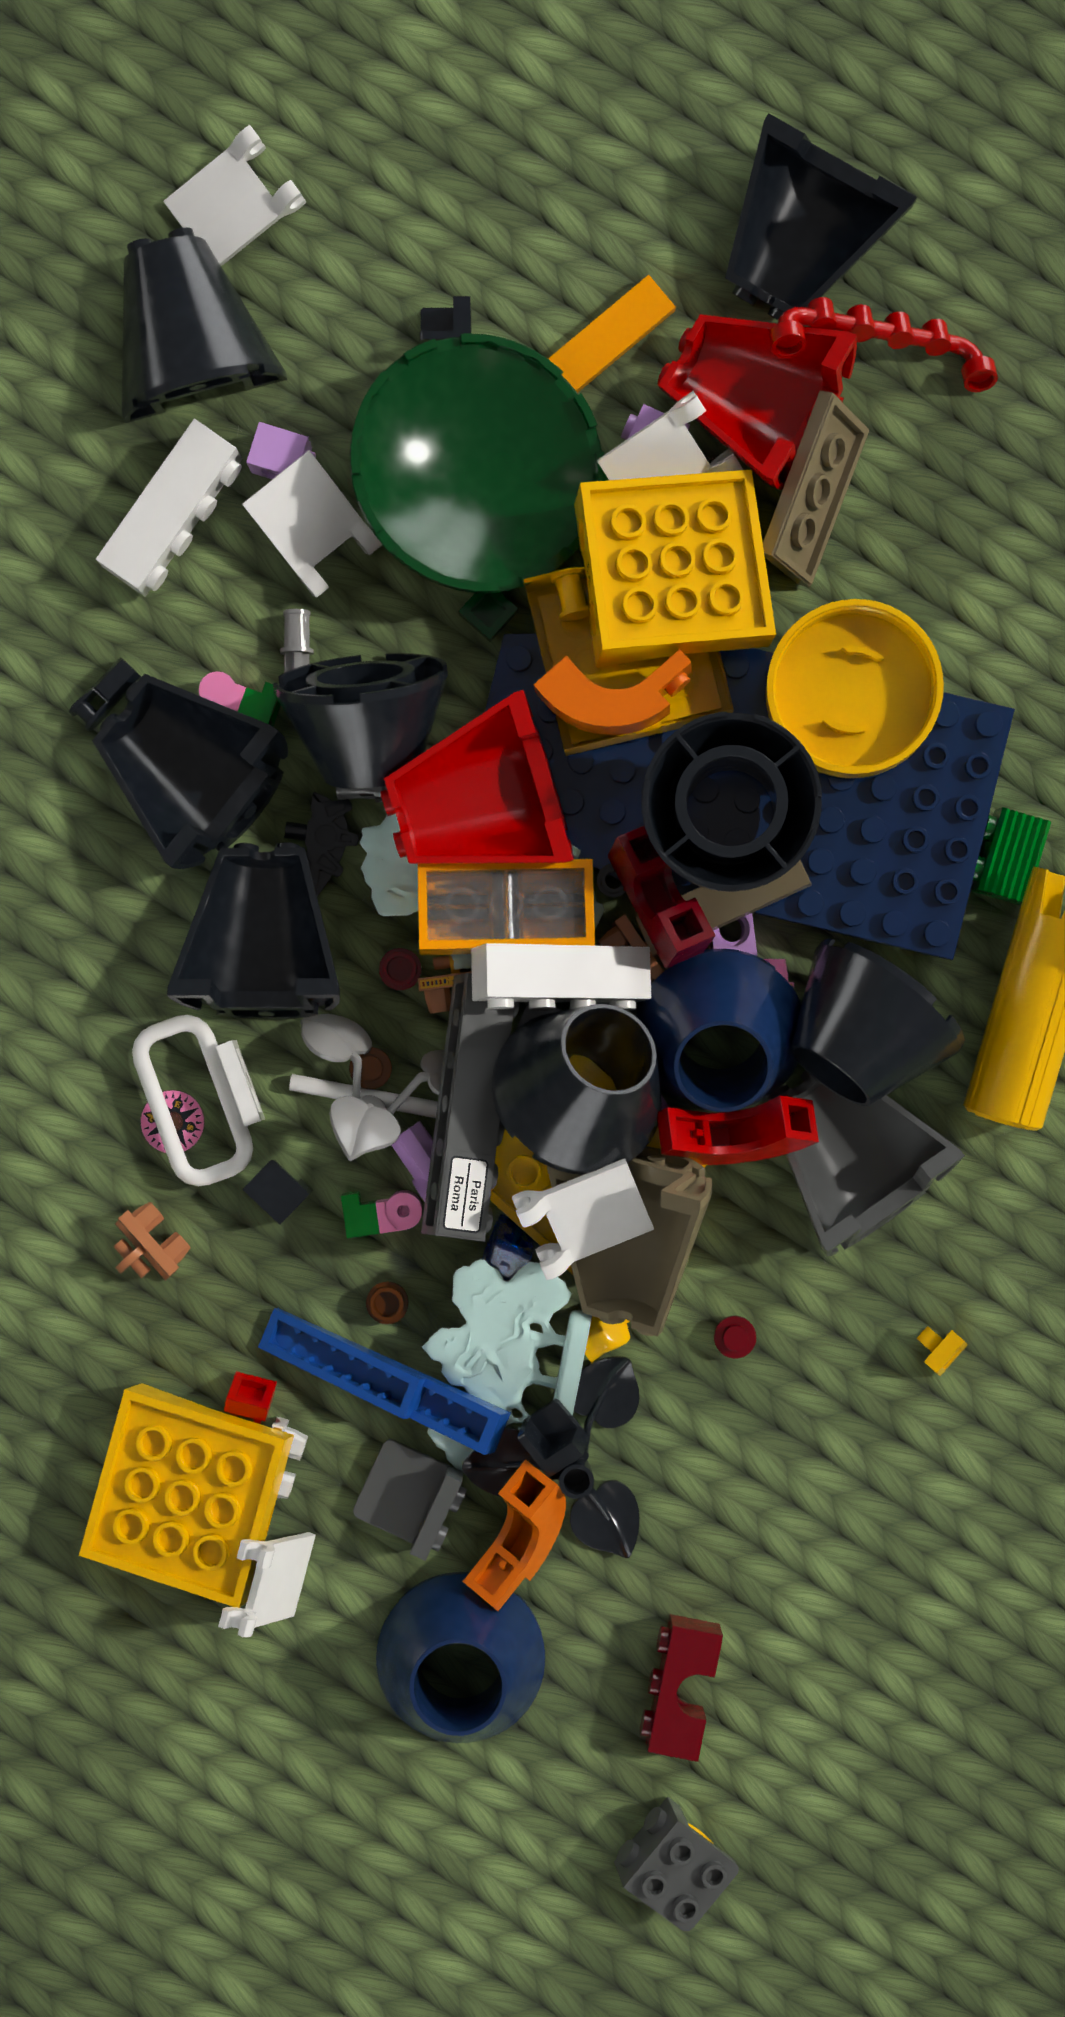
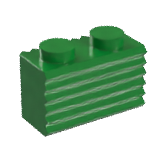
[971,807,1051,905]

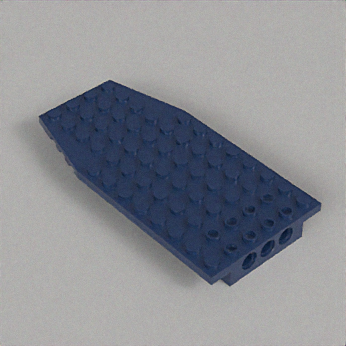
[485,633,1015,961]

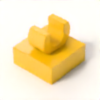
[916,1326,968,1376]

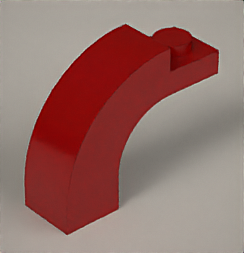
[657,1095,819,1165]

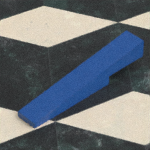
[258,1308,511,1455]

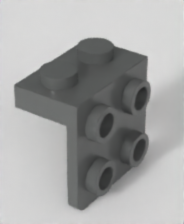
[353,1439,467,1561]
[614,1796,739,1931]

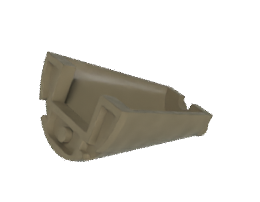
[547,1146,712,1336]

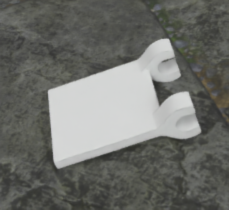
[163,125,306,266]
[597,391,743,480]
[242,450,382,598]
[512,1158,654,1280]
[218,1532,316,1637]

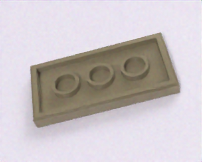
[763,391,869,587]

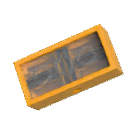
[418,859,595,955]

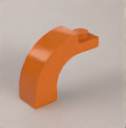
[533,649,692,735]
[462,1459,566,1611]

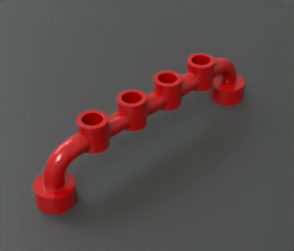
[769,297,998,392]

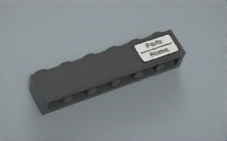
[421,973,520,1242]

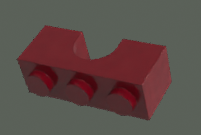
[607,825,716,969]
[640,1614,723,1762]

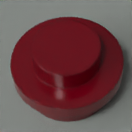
[379,948,422,990]
[714,1315,756,1359]

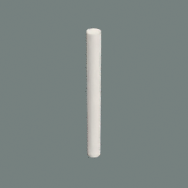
[289,1074,438,1118]

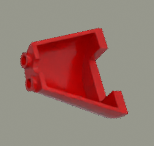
[658,314,857,490]
[381,690,574,864]

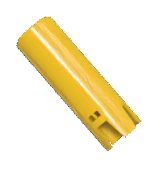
[963,867,1065,1131]

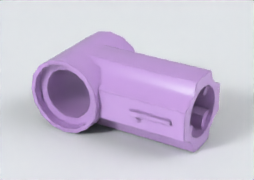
[392,1121,433,1202]

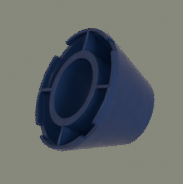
[636,949,801,1112]
[376,1572,545,1743]

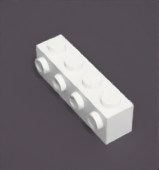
[96,418,242,597]
[471,943,651,1011]

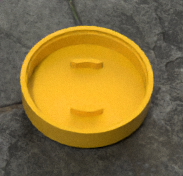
[765,599,944,778]

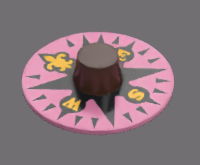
[141,1090,204,1153]

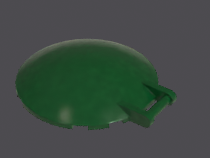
[349,333,609,593]

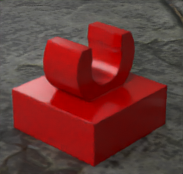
[224,1371,277,1424]

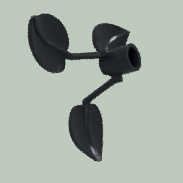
[462,1356,640,1558]

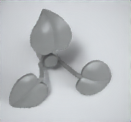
[300,1014,445,1161]

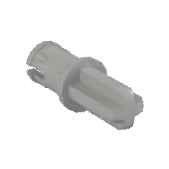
[280,609,314,673]

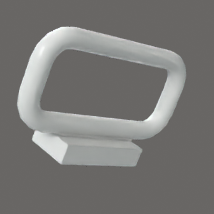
[132,1015,265,1187]

